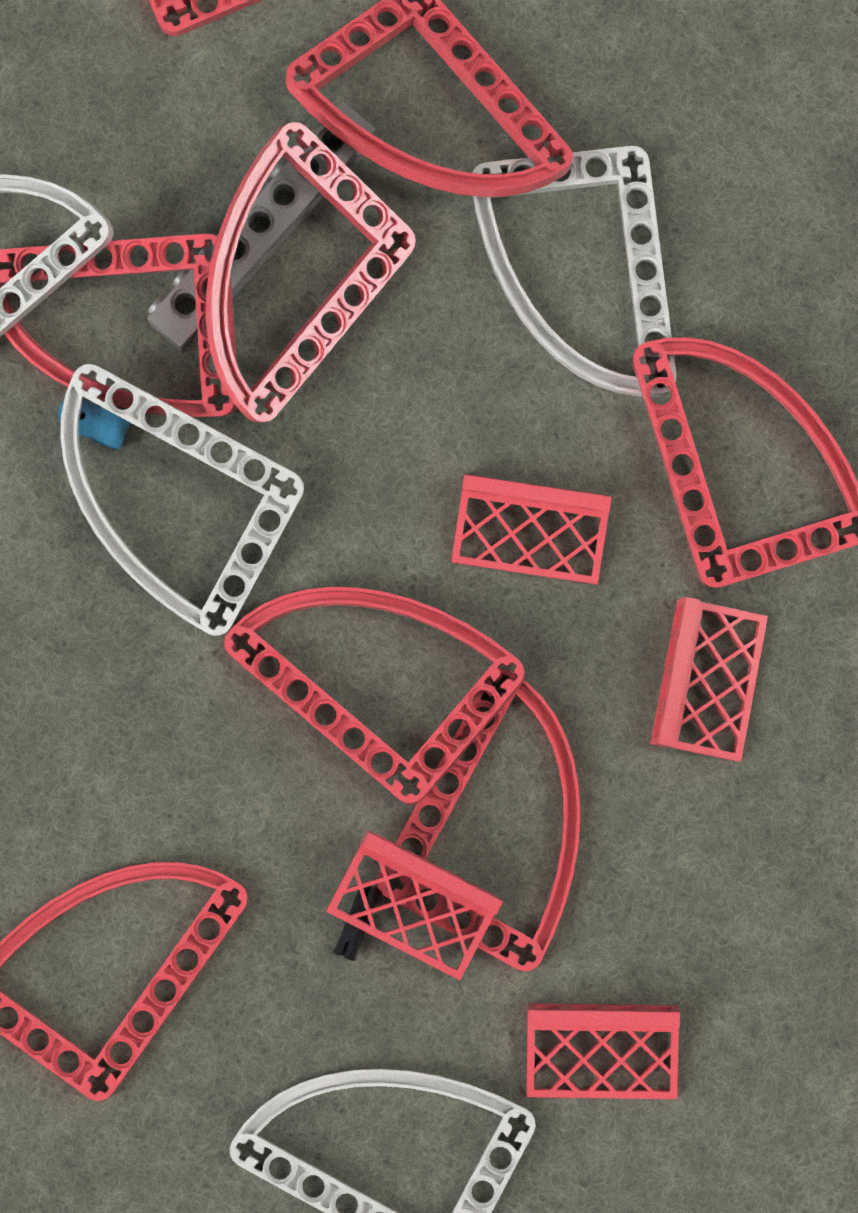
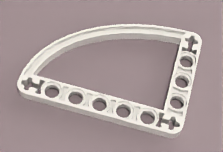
[472,146,677,397]
[0,174,114,337]
[60,364,304,636]
[230,1069,536,1213]

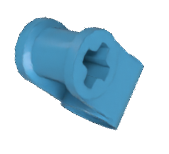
[58,399,131,450]

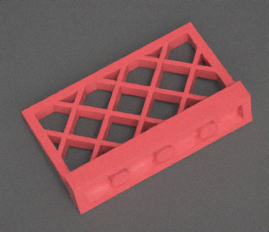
[451,474,612,585]
[650,597,768,762]
[326,829,503,980]
[526,1003,680,1099]

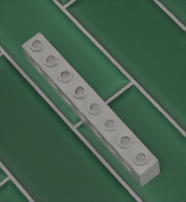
[147,101,377,354]

